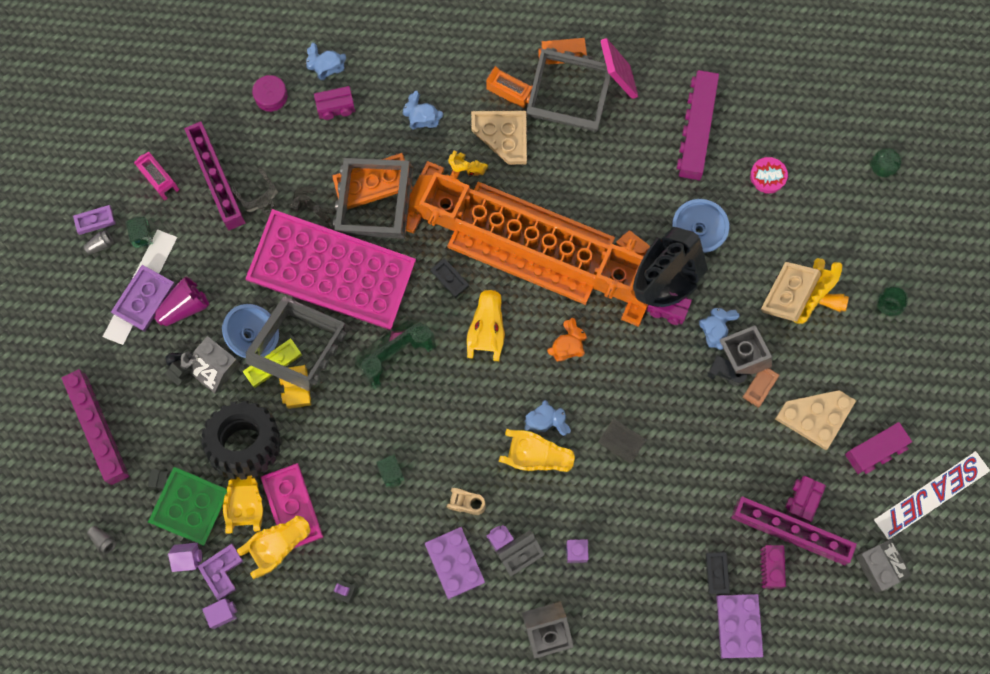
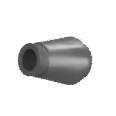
[84,230,114,255]
[87,526,117,554]

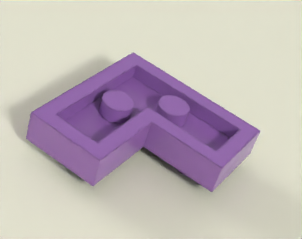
[198,544,243,601]

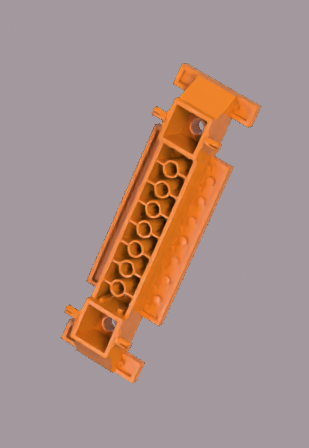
[406,161,648,327]

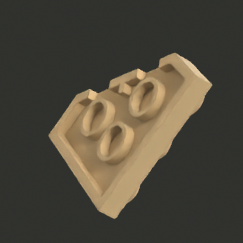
[471,111,527,164]
[775,390,856,450]

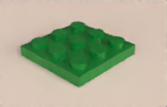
[148,467,227,546]

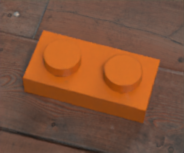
[616,230,650,256]

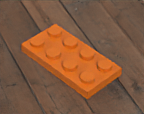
[332,153,413,210]

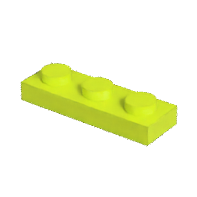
[243,338,302,388]

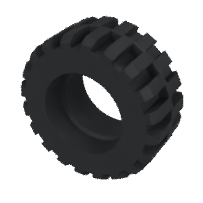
[201,401,281,480]

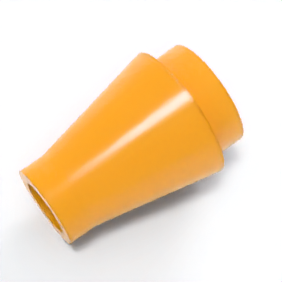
[819,294,849,312]

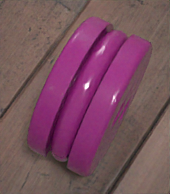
[252,75,288,112]

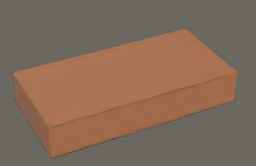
[742,368,779,408]

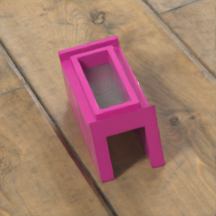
[134,152,179,201]

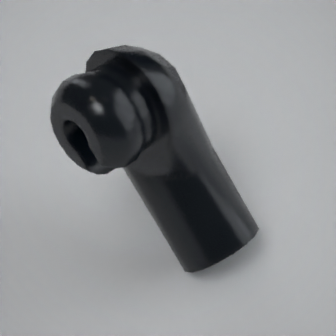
[165,352,193,366]

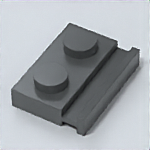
[496,530,544,576]

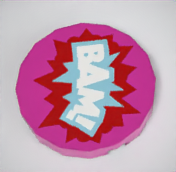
[750,157,788,193]

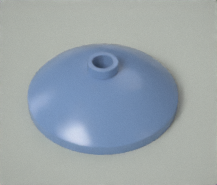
[672,199,729,253]
[222,304,279,358]

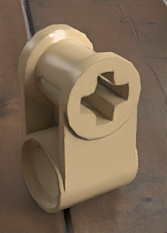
[446,488,486,515]

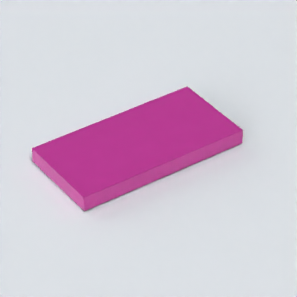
[601,38,638,99]
[261,463,324,549]

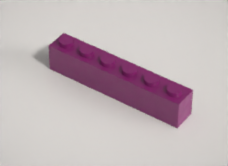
[676,70,719,180]
[184,121,246,231]
[61,369,130,485]
[731,496,857,565]

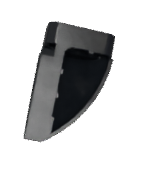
[633,227,708,307]

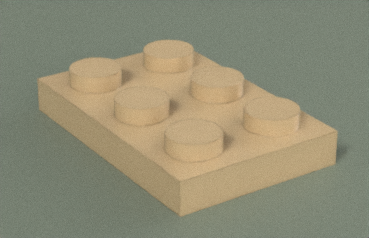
[761,262,821,322]

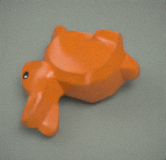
[547,318,587,362]

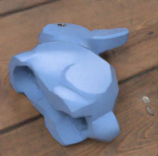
[306,43,347,80]
[403,91,443,130]
[699,308,740,350]
[524,400,571,436]

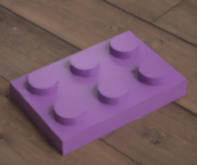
[111,265,176,332]
[425,527,485,600]
[716,594,763,658]

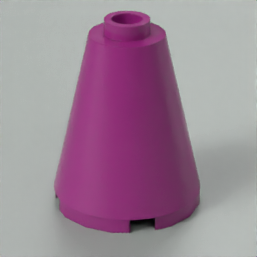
[154,276,209,326]

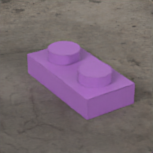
[73,205,116,235]

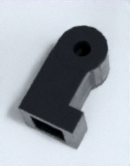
[707,355,747,386]

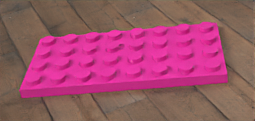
[246,209,416,330]

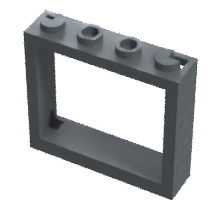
[526,48,611,132]
[333,158,413,239]
[246,296,347,391]

